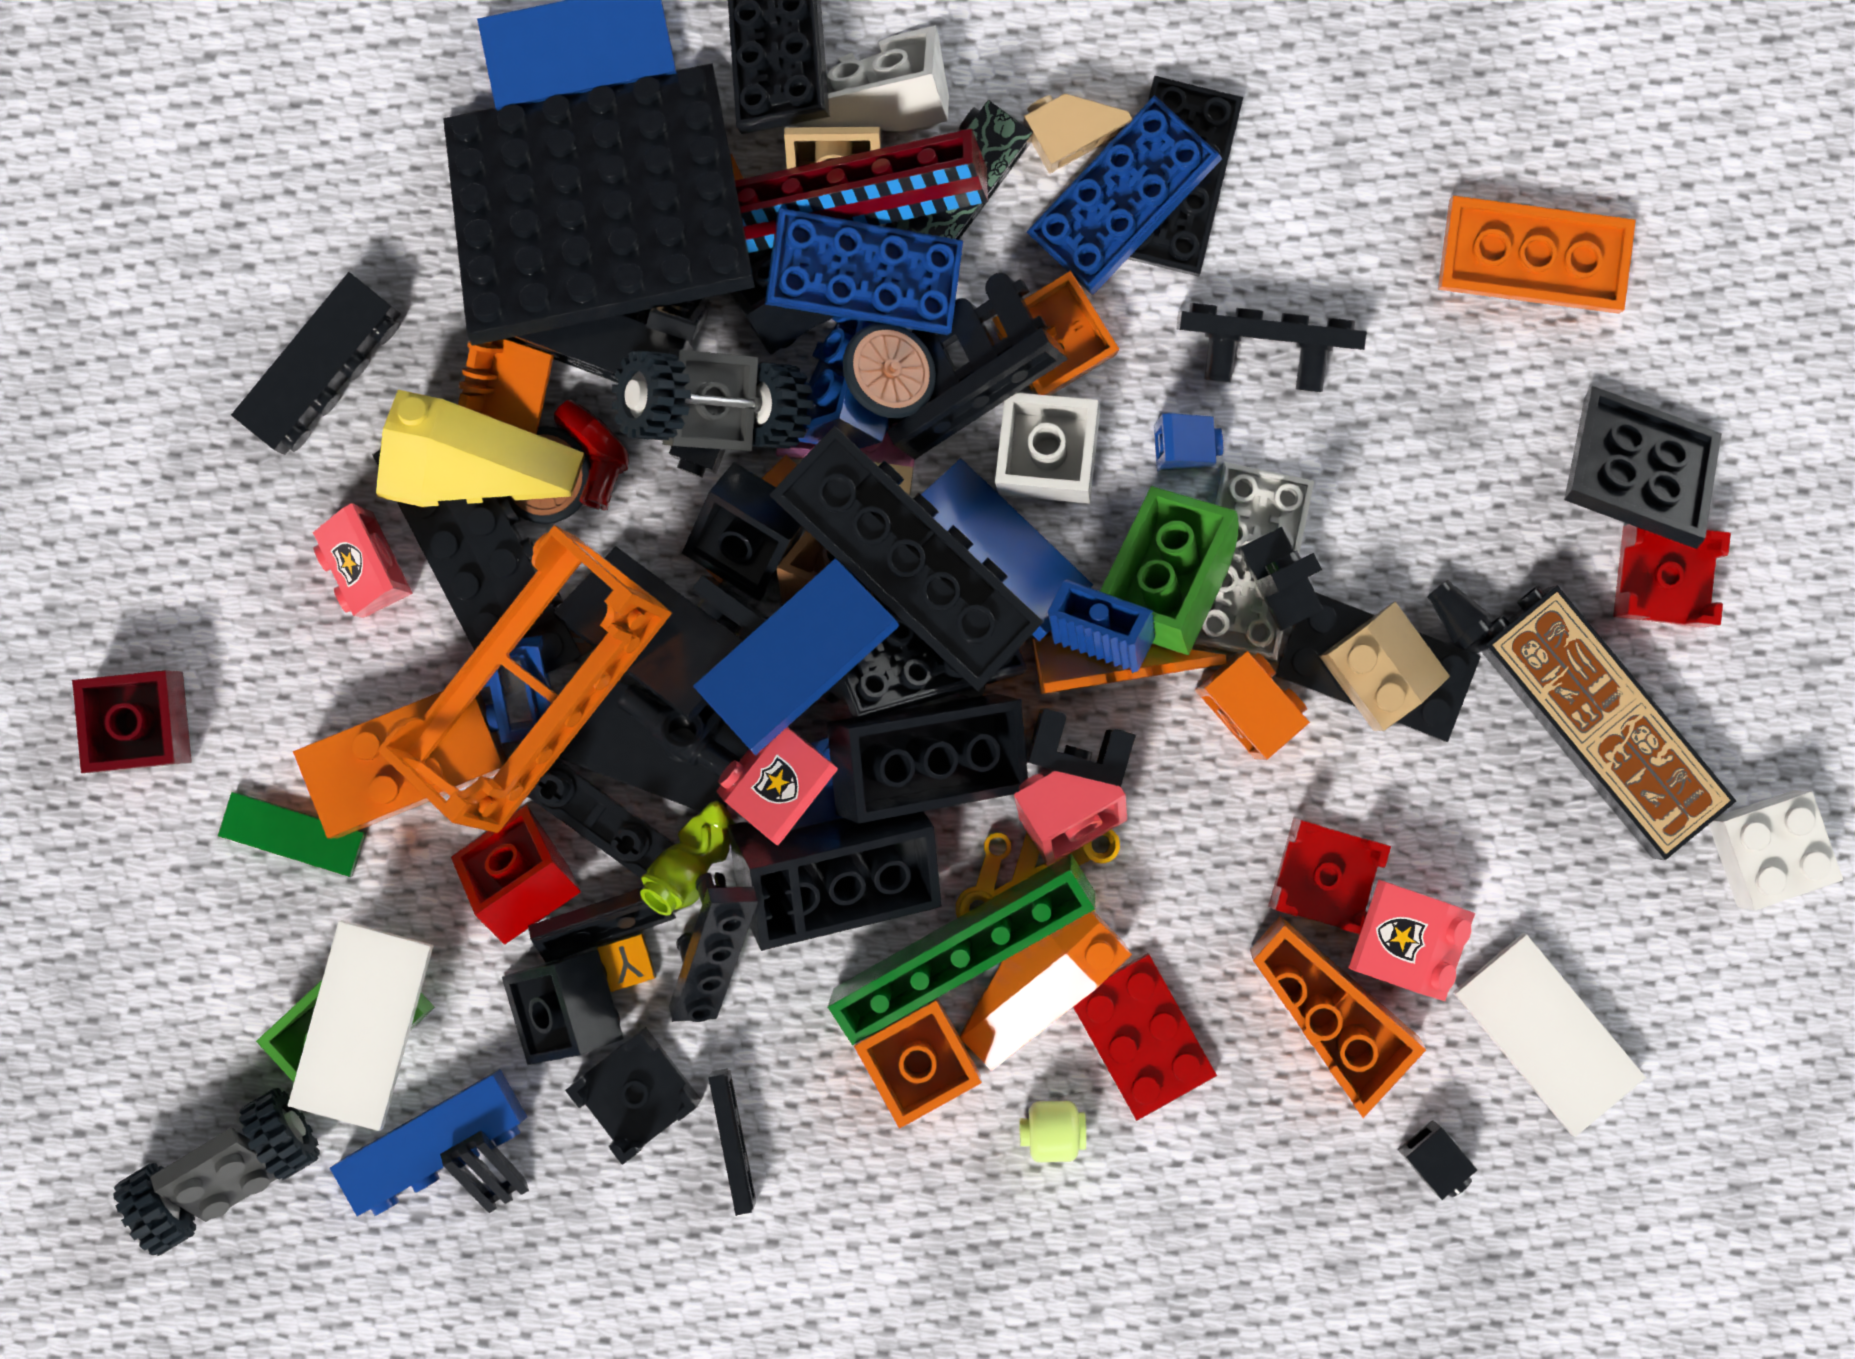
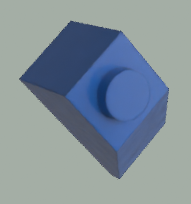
[1154,413,1223,471]

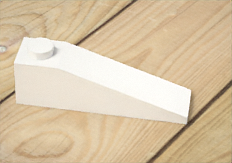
[791,25,949,132]

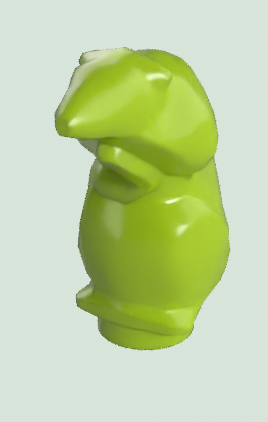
[640,800,735,916]

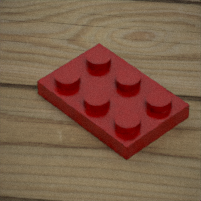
[1073,953,1217,1121]

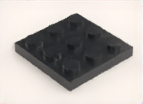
[1564,386,1722,549]

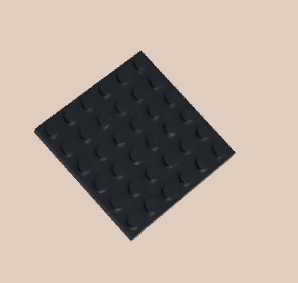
[443,63,755,346]

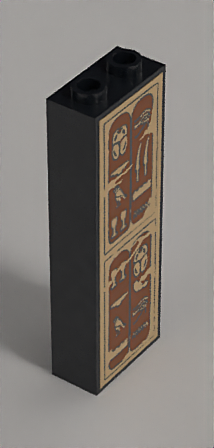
[1477,585,1736,860]

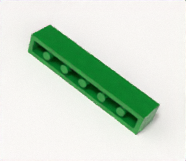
[827,854,1095,1045]

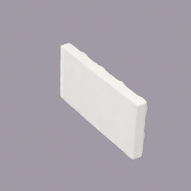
[1194,462,1314,661]
[288,920,434,1131]
[1453,933,1646,1137]

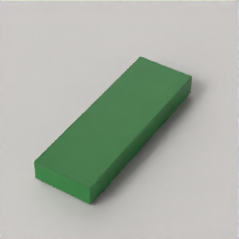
[218,792,366,877]

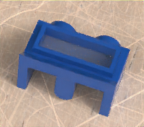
[484,635,551,743]

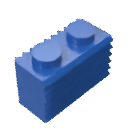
[1047,579,1156,673]

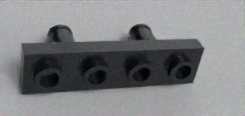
[1176,303,1367,392]
[527,759,675,878]
[669,872,758,1022]

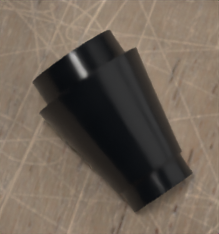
[1427,580,1493,650]

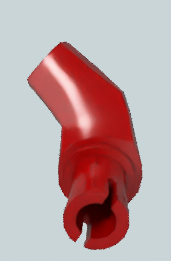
[554,399,629,511]

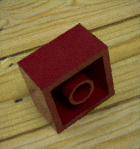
[72,670,192,774]

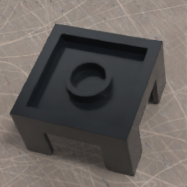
[1026,708,1136,787]
[565,1027,702,1165]

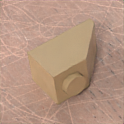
[1023,94,1132,174]

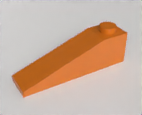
[1032,630,1227,694]
[959,910,1132,1071]

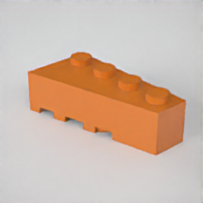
[1250,915,1426,1118]

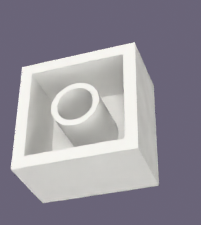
[995,393,1100,504]
[1709,790,1843,910]

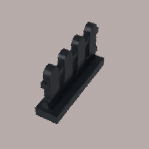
[887,273,1068,460]

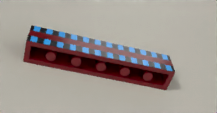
[735,128,988,253]

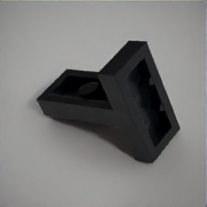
[1238,527,1324,631]

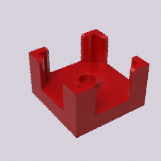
[1613,524,1731,628]
[1268,818,1391,935]

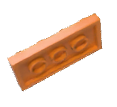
[1438,195,1636,314]

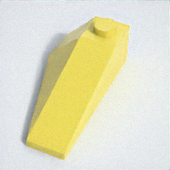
[376,390,585,507]

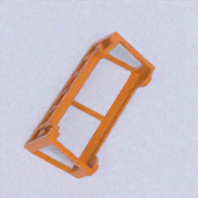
[377,525,672,833]

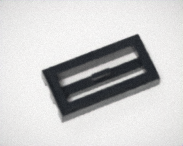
[440,1131,529,1213]

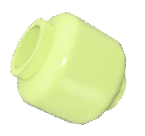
[1019,1101,1086,1162]

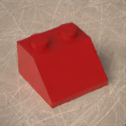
[451,805,581,945]

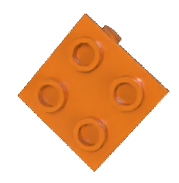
[458,339,554,435]

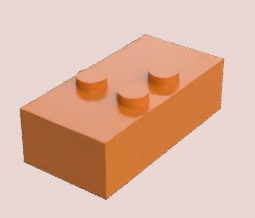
[293,691,508,839]

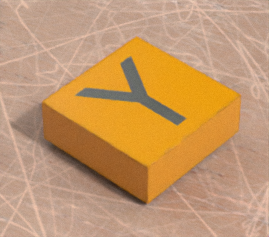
[597,933,657,992]

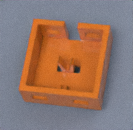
[991,270,1119,396]

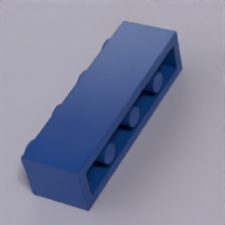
[330,1069,527,1217]

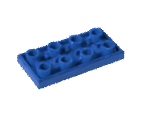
[477,0,677,110]
[1027,95,1222,296]
[765,208,963,335]
[921,458,1093,642]
[693,558,899,756]

